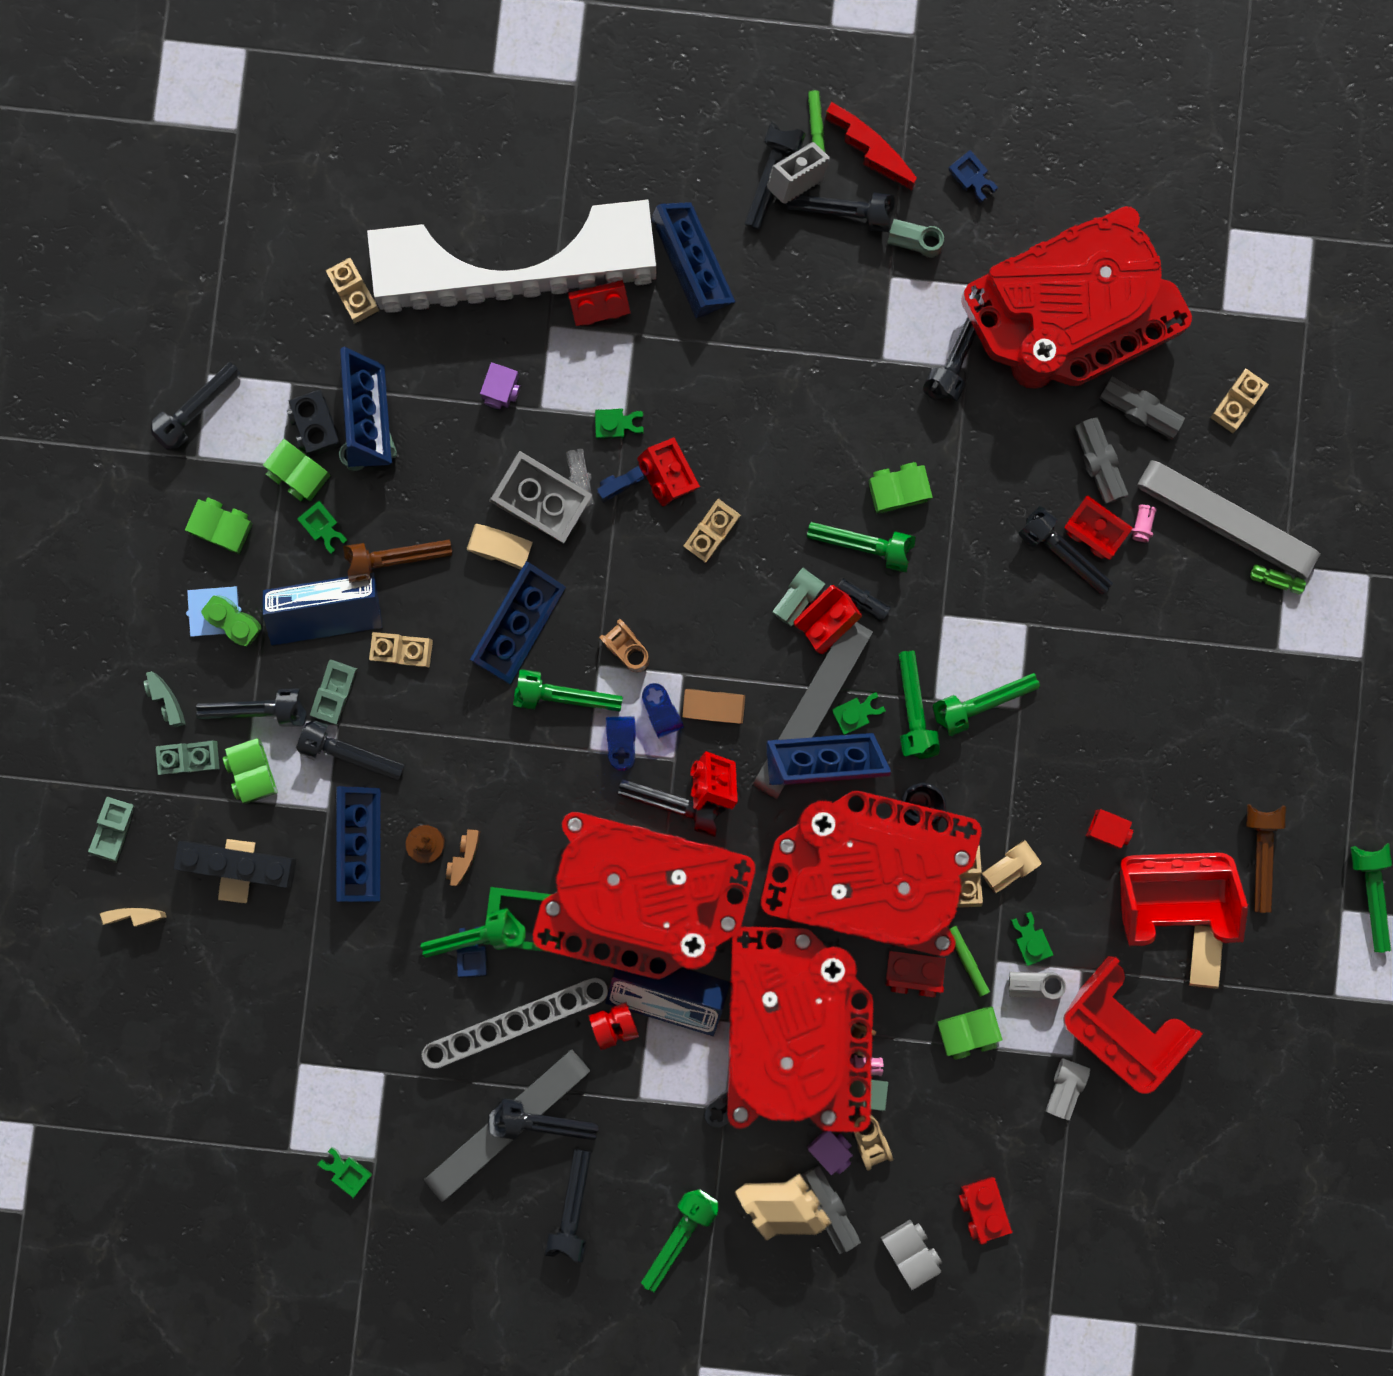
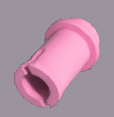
[1131,505,1156,542]
[850,1055,883,1076]

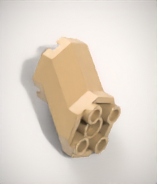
[735,1174,831,1240]

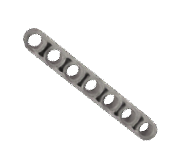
[1137,460,1320,579]
[422,977,609,1068]

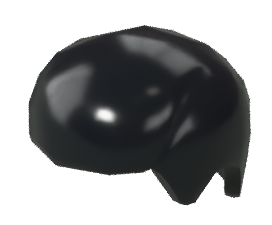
[902,783,946,824]

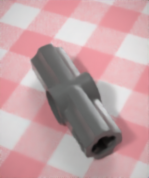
[1100,376,1185,440]
[1074,417,1128,505]
[800,1165,861,1254]

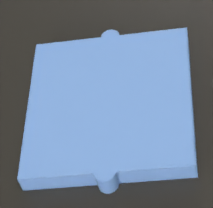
[186,586,242,637]

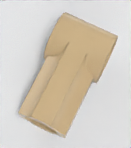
[981,840,1042,893]

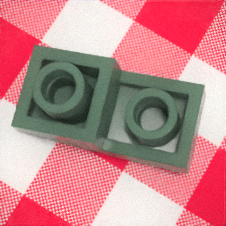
[144,671,186,727]
[156,741,220,775]

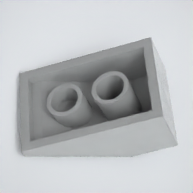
[489,451,592,543]

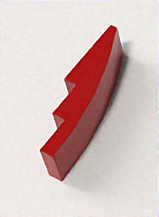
[825,102,917,190]

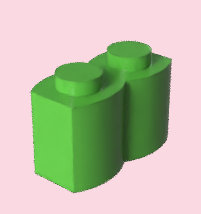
[263,438,331,501]
[868,462,933,514]
[185,497,253,554]
[201,595,262,646]
[223,738,278,804]
[937,1006,1003,1059]

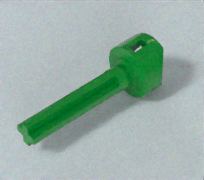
[807,522,916,573]
[899,651,940,759]
[513,669,623,712]
[933,673,1040,736]
[1351,843,1392,953]
[420,908,525,958]
[641,1190,718,1292]

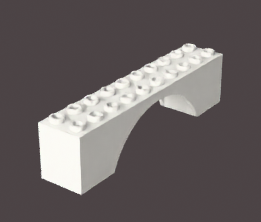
[367,200,656,313]

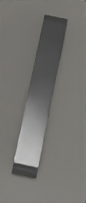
[752,622,873,799]
[423,1049,591,1202]

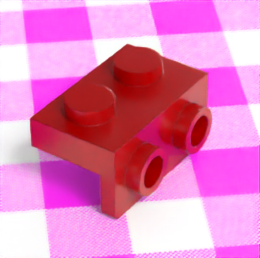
[568,280,630,326]
[1064,496,1133,560]

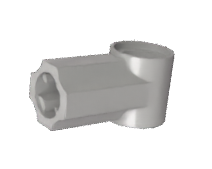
[1009,972,1066,999]
[1046,1058,1090,1120]

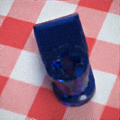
[642,683,684,739]
[606,716,636,771]

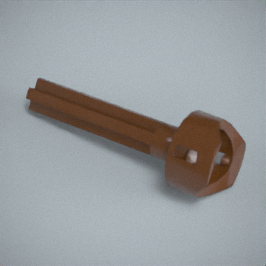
[343,540,452,583]
[1246,804,1286,913]
[406,825,445,863]

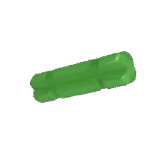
[1250,564,1306,595]

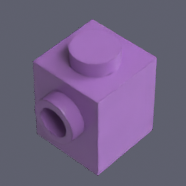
[480,362,520,409]
[807,1130,853,1175]

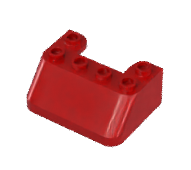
[1120,853,1248,946]
[1063,956,1203,1093]

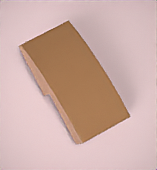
[682,689,746,723]
[446,829,481,886]

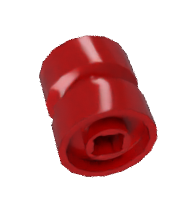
[589,1002,639,1050]

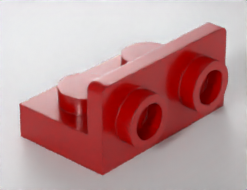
[637,437,700,507]
[793,585,862,654]
[690,751,737,810]
[885,951,946,997]
[959,1177,1012,1245]

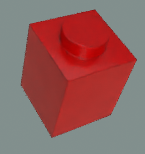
[1086,809,1133,849]

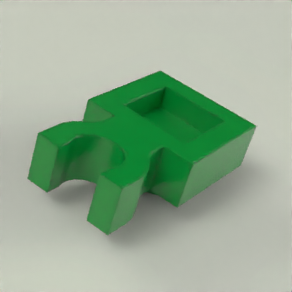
[595,409,644,439]
[297,501,347,554]
[831,692,885,735]
[1010,912,1053,966]
[318,1146,372,1198]

